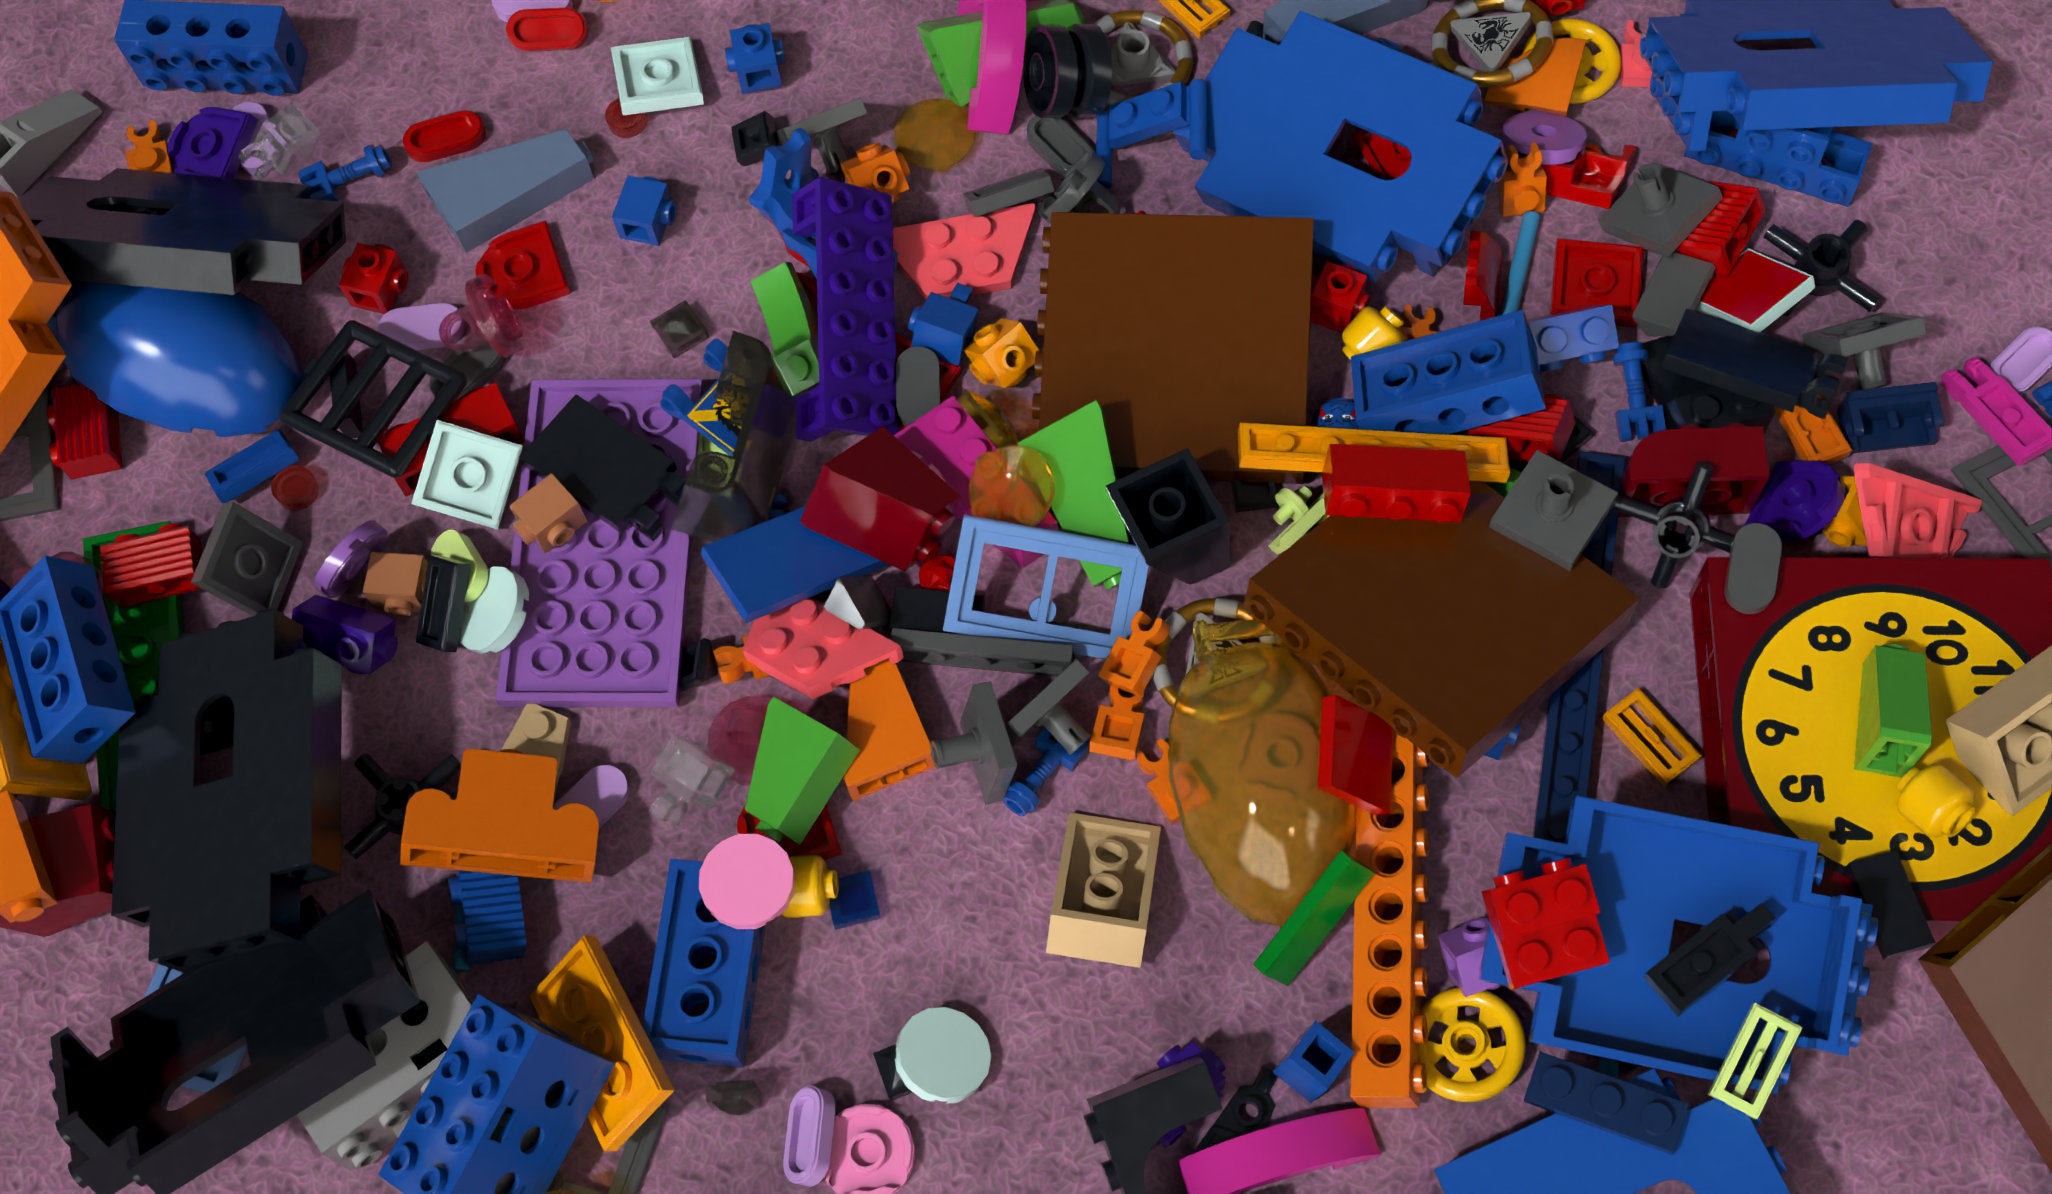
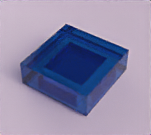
[829,870,881,930]

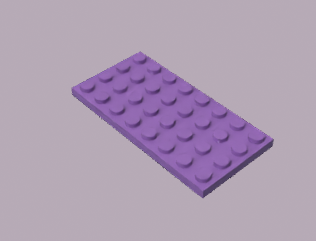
[496,379,705,708]

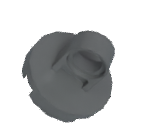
[1038,150,1121,225]

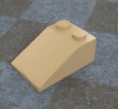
[1046,812,1161,968]

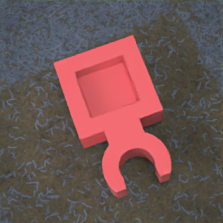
[1620,20,1652,87]

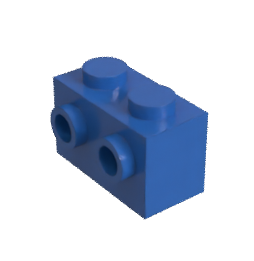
[1527,304,1619,372]

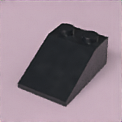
[1641,335,1776,434]

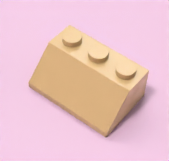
[1945,645,2052,816]

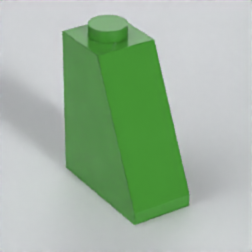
[1854,644,1932,778]
[745,696,860,845]

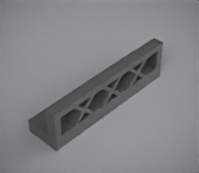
[890,622,1078,677]

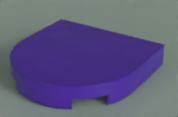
[167,107,258,178]
[1744,461,1846,542]

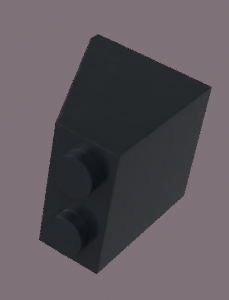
[1106,448,1230,585]

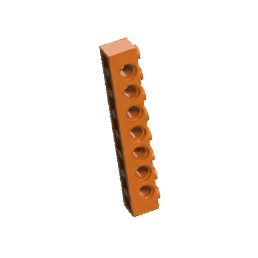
[1350,731,1430,1108]

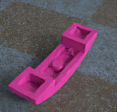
[967,0,1026,135]
[1178,1107,1381,1194]

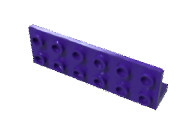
[792,177,898,442]

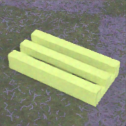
[1707,1003,1803,1119]

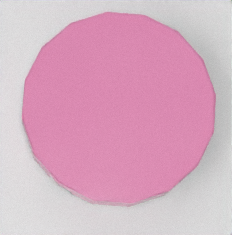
[699,834,795,929]
[824,1104,916,1194]

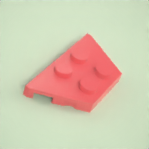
[893,203,1036,300]
[1854,463,1982,558]
[743,597,904,699]

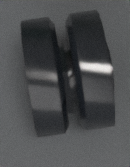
[1023,24,1113,118]

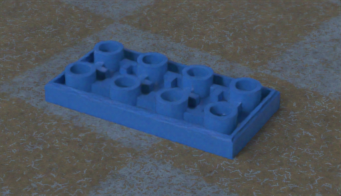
[701,506,889,623]

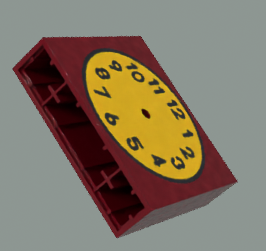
[1689,557,2052,947]

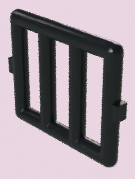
[279,320,468,478]

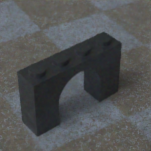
[1083,1055,1222,1194]

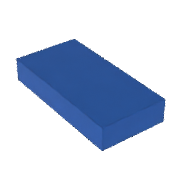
[205,429,300,504]

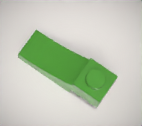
[750,262,819,397]

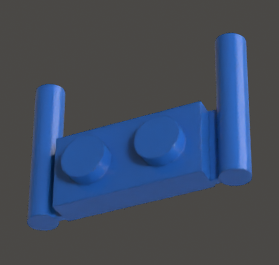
[1096,79,1207,189]

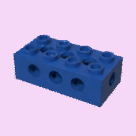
[114,0,308,96]
[1351,309,1546,434]
[0,555,136,764]
[642,859,766,1068]

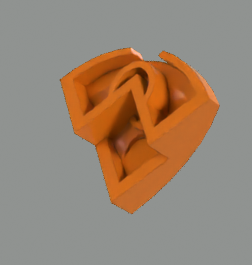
[1484,38,1586,117]

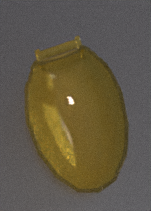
[1168,619,1357,928]

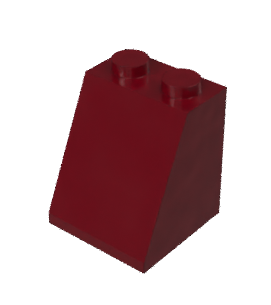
[800,426,960,571]
[0,804,116,937]

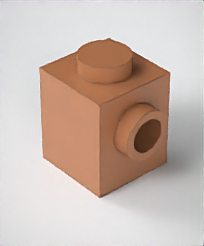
[509,473,587,554]
[363,552,428,617]

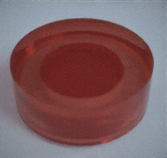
[605,98,648,138]
[271,465,319,511]

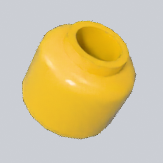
[1342,306,1407,359]
[1897,764,1976,838]
[781,855,839,918]

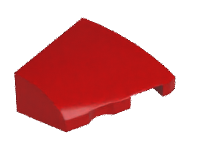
[1539,144,1637,209]
[1463,231,1503,321]

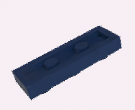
[1524,1052,1689,1155]

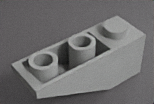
[0,89,102,198]

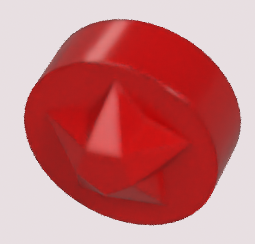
[919,555,955,592]

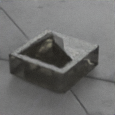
[650,300,710,359]
[706,1080,761,1115]

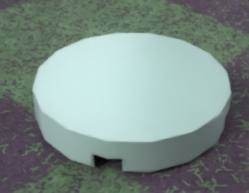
[459,566,529,655]
[895,1007,992,1104]

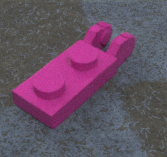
[1941,357,2052,466]

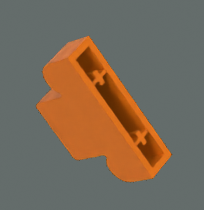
[400,748,599,883]

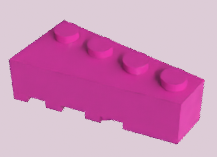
[894,396,1058,568]

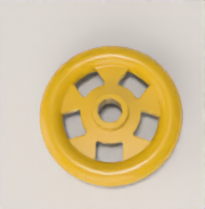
[1522,18,1621,104]
[1419,988,1526,1102]

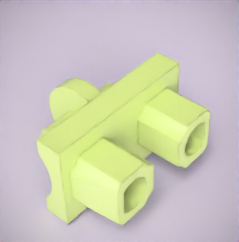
[1268,486,1330,555]

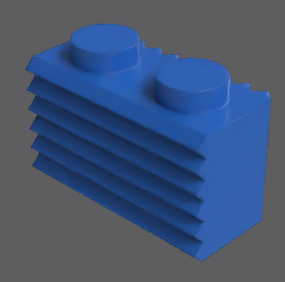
[449,870,527,965]

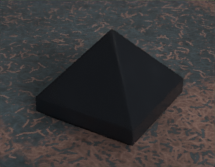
[680,638,718,692]

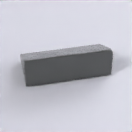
[1633,252,1716,336]
[824,575,892,630]

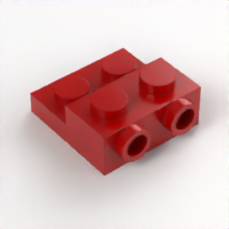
[1481,857,1610,989]

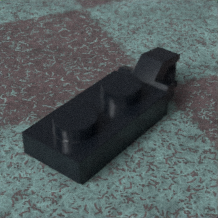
[1644,903,1776,1017]

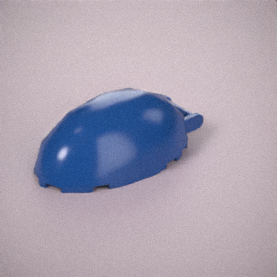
[47,280,305,437]

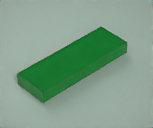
[1254,851,1375,986]

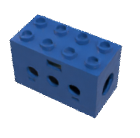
[378,994,615,1194]

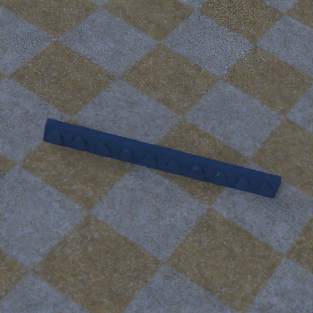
[1532,451,1625,844]

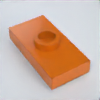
[1773,395,1852,464]

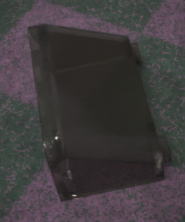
[672,331,796,542]

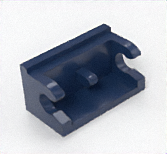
[1837,382,1944,454]

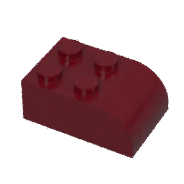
[1618,423,1770,517]

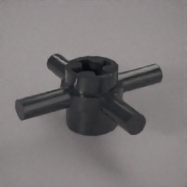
[1763,220,1881,317]
[1613,461,1735,589]
[344,753,461,860]

